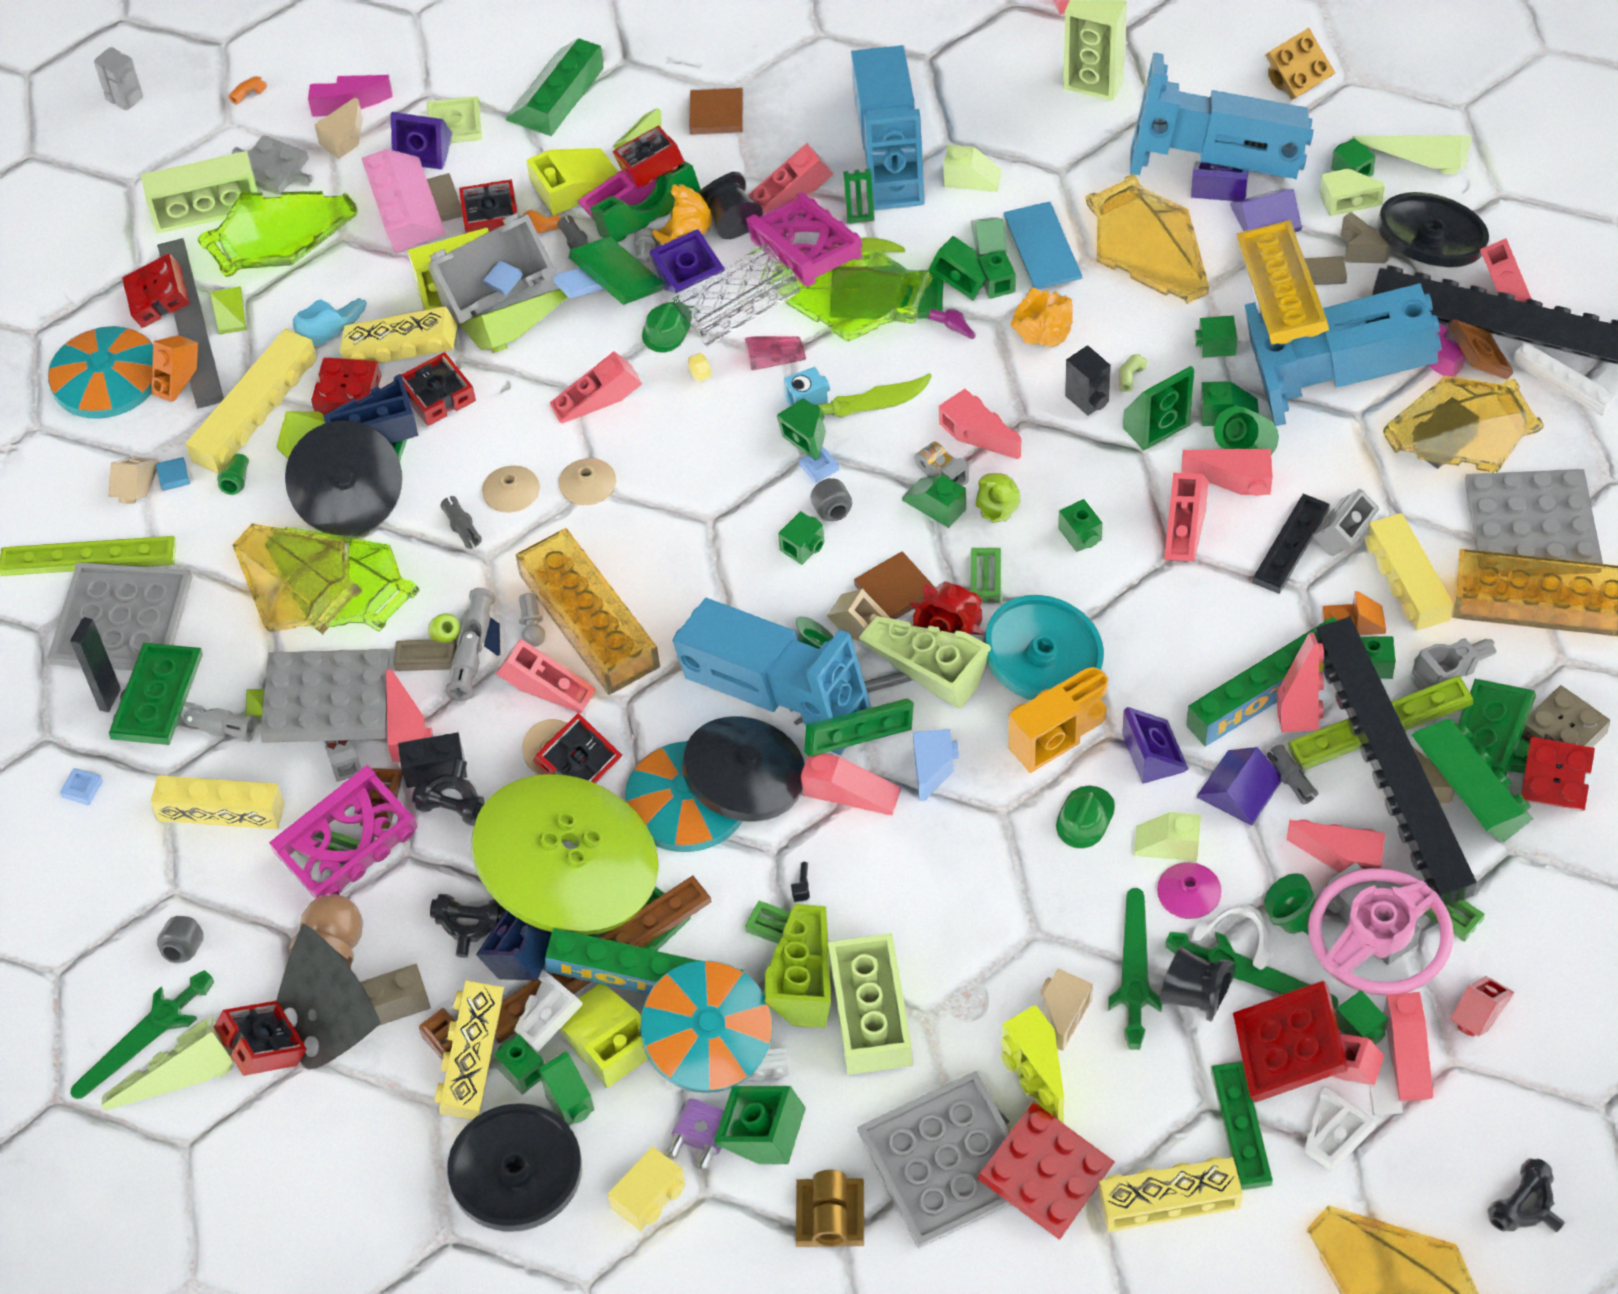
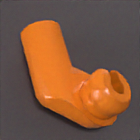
[228,76,267,105]
[523,210,561,233]

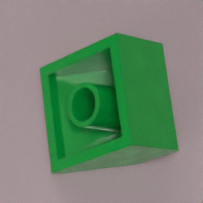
[714,1086,806,1165]

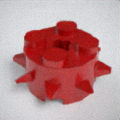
[910,581,985,636]

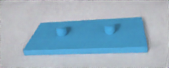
[1003,201,1082,289]

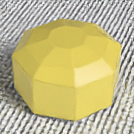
[688,353,711,381]

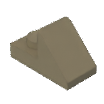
[1341,212,1390,264]

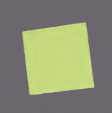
[426,96,482,143]

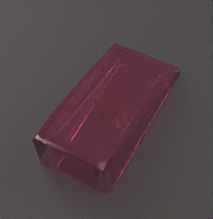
[745,336,806,371]

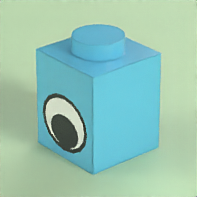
[784,366,830,405]

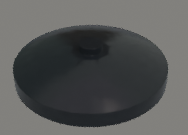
[1377,192,1489,267]
[285,421,402,537]
[682,716,805,822]
[447,1103,583,1232]

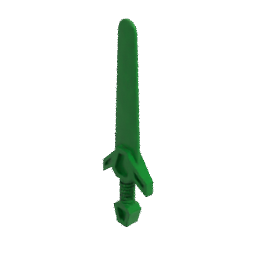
[1108,887,1162,1050]
[1165,931,1339,1009]
[70,970,214,1099]

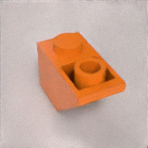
[151,335,198,402]

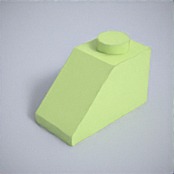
[944,145,1001,192]
[1319,169,1385,216]
[1134,812,1201,862]

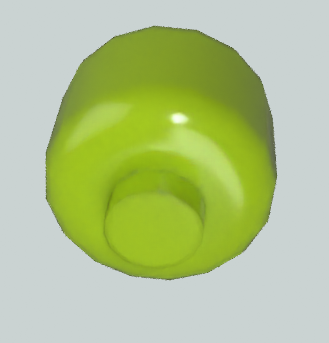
[428,613,460,643]

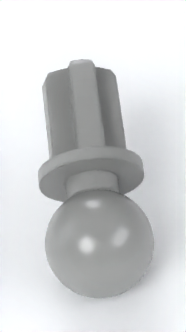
[634,228,656,263]
[519,593,545,647]

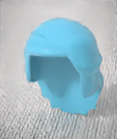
[292,298,367,346]

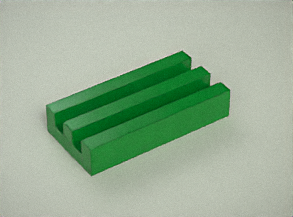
[843,168,875,224]

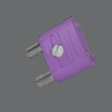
[666,1098,724,1171]

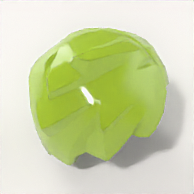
[975,473,1021,523]

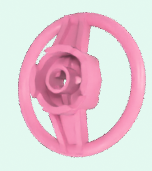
[1308,868,1454,995]

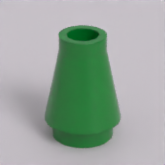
[217,453,249,495]

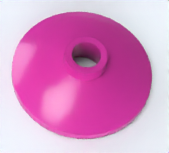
[1157,862,1221,919]

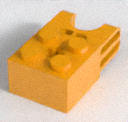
[1008,667,1108,773]

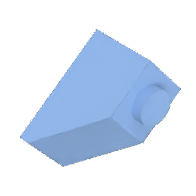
[913,729,959,801]

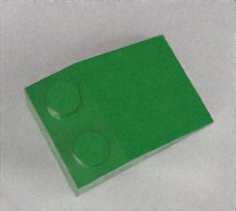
[1123,366,1194,451]

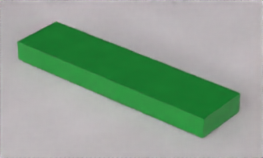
[804,698,914,757]
[1211,1061,1273,1190]

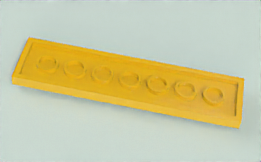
[1236,220,1329,345]

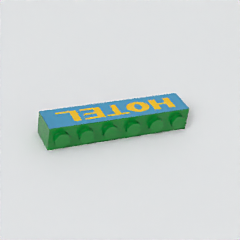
[1186,616,1337,747]
[545,928,744,994]

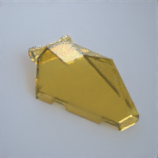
[1085,173,1209,304]
[1383,375,1544,473]
[232,523,363,635]
[1306,1205,1479,1294]

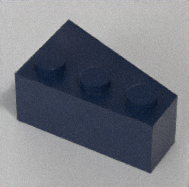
[323,373,419,444]
[475,910,552,981]

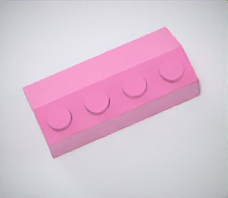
[361,149,446,253]

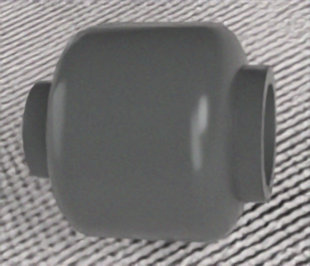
[810,478,853,521]
[157,916,204,963]

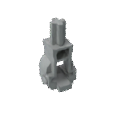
[1411,638,1497,690]

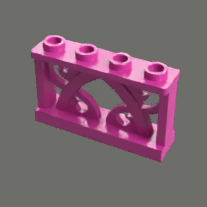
[746,192,862,287]
[269,764,418,899]

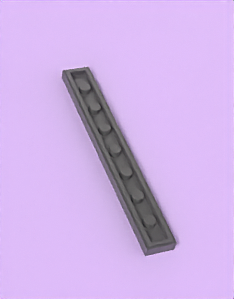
[157,238,224,409]

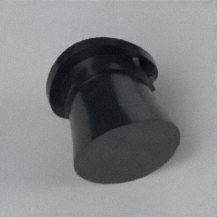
[698,171,763,240]
[1160,946,1236,1022]

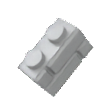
[94,47,143,111]
[1313,488,1380,556]

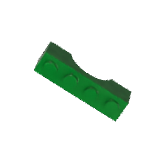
[590,161,701,242]

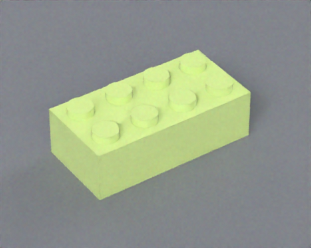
[1063,0,1127,101]
[141,151,262,234]
[828,933,913,1075]

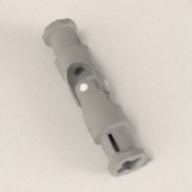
[445,588,495,700]
[177,702,257,742]

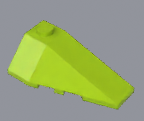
[460,288,568,353]
[764,904,831,1028]

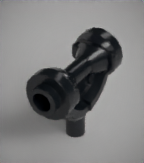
[412,758,485,826]
[430,893,506,958]
[1487,1158,1565,1233]

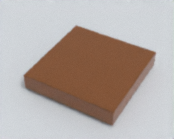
[689,88,743,134]
[1447,319,1513,380]
[854,551,936,619]

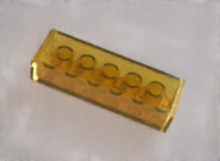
[515,528,660,695]
[1452,549,1618,637]

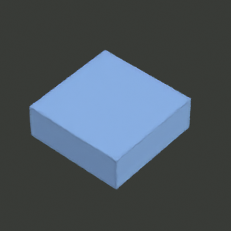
[483,260,523,296]
[799,446,839,484]
[60,768,103,805]

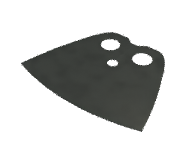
[276,923,381,1070]

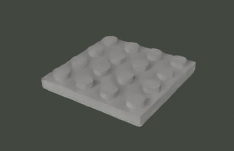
[1465,469,1603,575]
[47,563,193,671]
[261,649,390,743]
[857,1071,1010,1249]

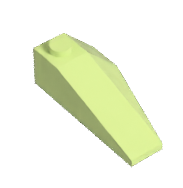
[1352,135,1471,174]
[858,616,991,709]
[101,1014,234,1111]

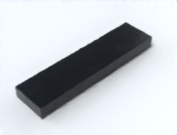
[1252,493,1330,594]
[70,617,121,713]

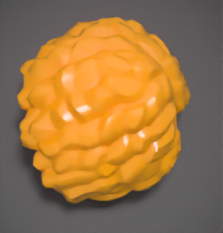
[652,184,712,245]
[1011,288,1073,347]

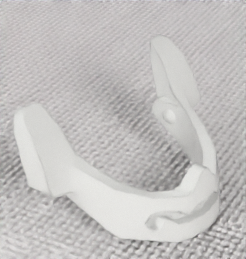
[1191,905,1273,969]

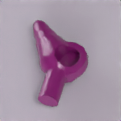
[928,309,976,339]

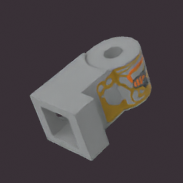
[914,441,969,486]

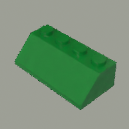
[506,38,604,137]
[1411,718,1533,843]

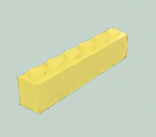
[185,328,317,474]

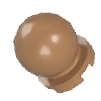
[289,894,363,968]

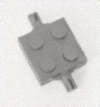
[231,135,313,195]

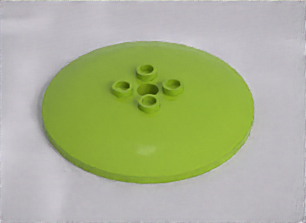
[471,774,659,935]

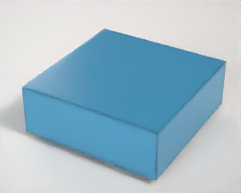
[156,457,190,491]

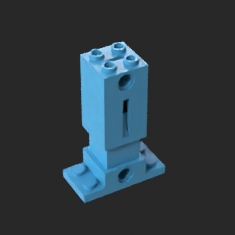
[851,45,925,210]
[1129,52,1314,179]
[1244,284,1442,426]
[672,597,872,755]

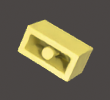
[607,1146,685,1232]

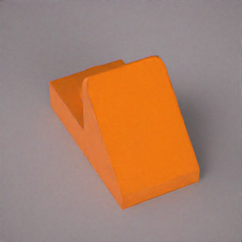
[1321,591,1386,635]

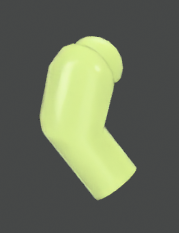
[1119,354,1148,392]

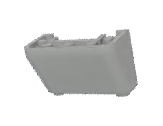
[427,213,557,324]

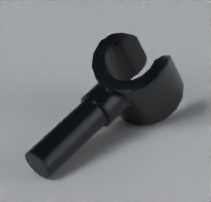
[790,861,810,903]

